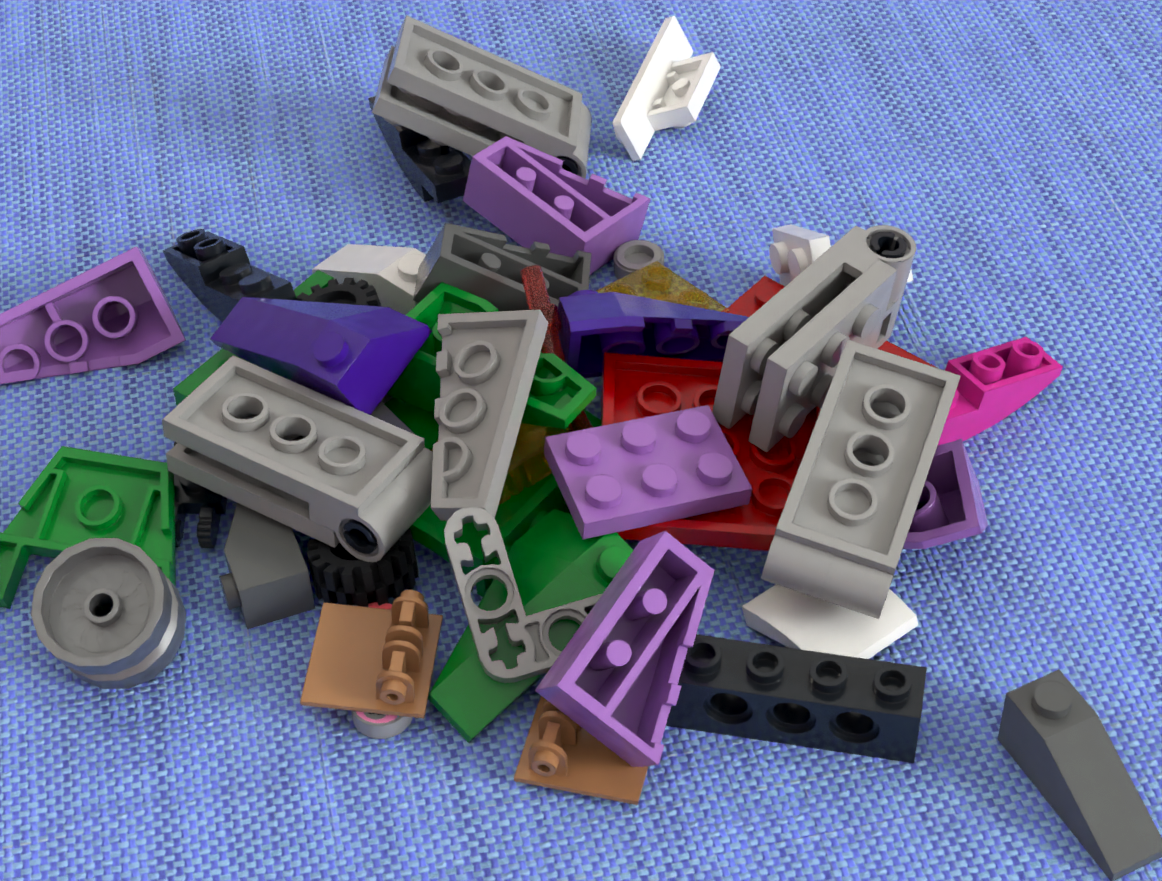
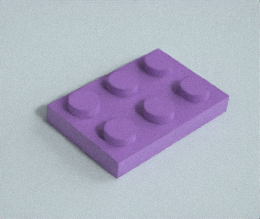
[544,405,752,540]

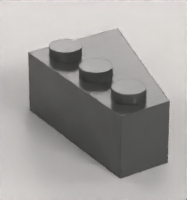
[413,223,591,358]

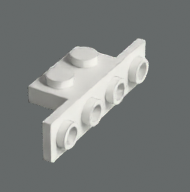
[613,16,721,161]

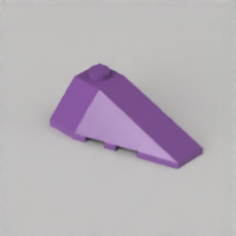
[0,246,186,384]
[748,439,988,552]

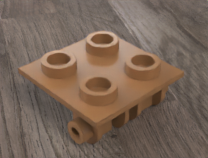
[300,590,443,719]
[514,696,649,805]

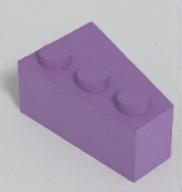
[463,136,651,274]
[535,531,715,767]

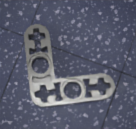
[444,506,603,683]

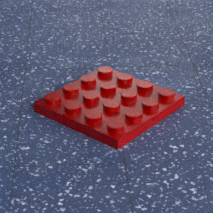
[601,352,821,551]

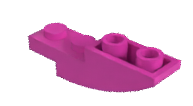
[938,337,1063,445]

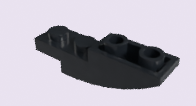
[368,96,471,203]
[163,229,297,322]

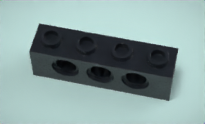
[666,634,927,763]

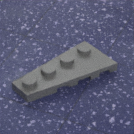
[431,310,549,521]

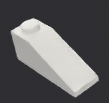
[312,244,426,315]

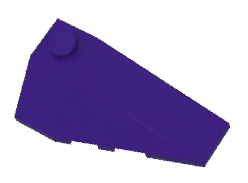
[557,290,749,378]
[210,297,432,415]

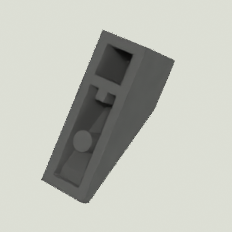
[219,503,315,629]
[998,670,1162,881]

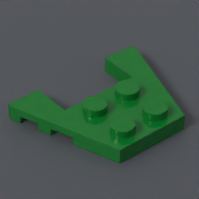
[0,446,176,609]

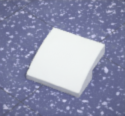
[742,584,918,659]

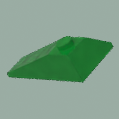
[387,282,596,429]
[428,509,633,743]

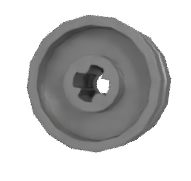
[31,538,186,689]

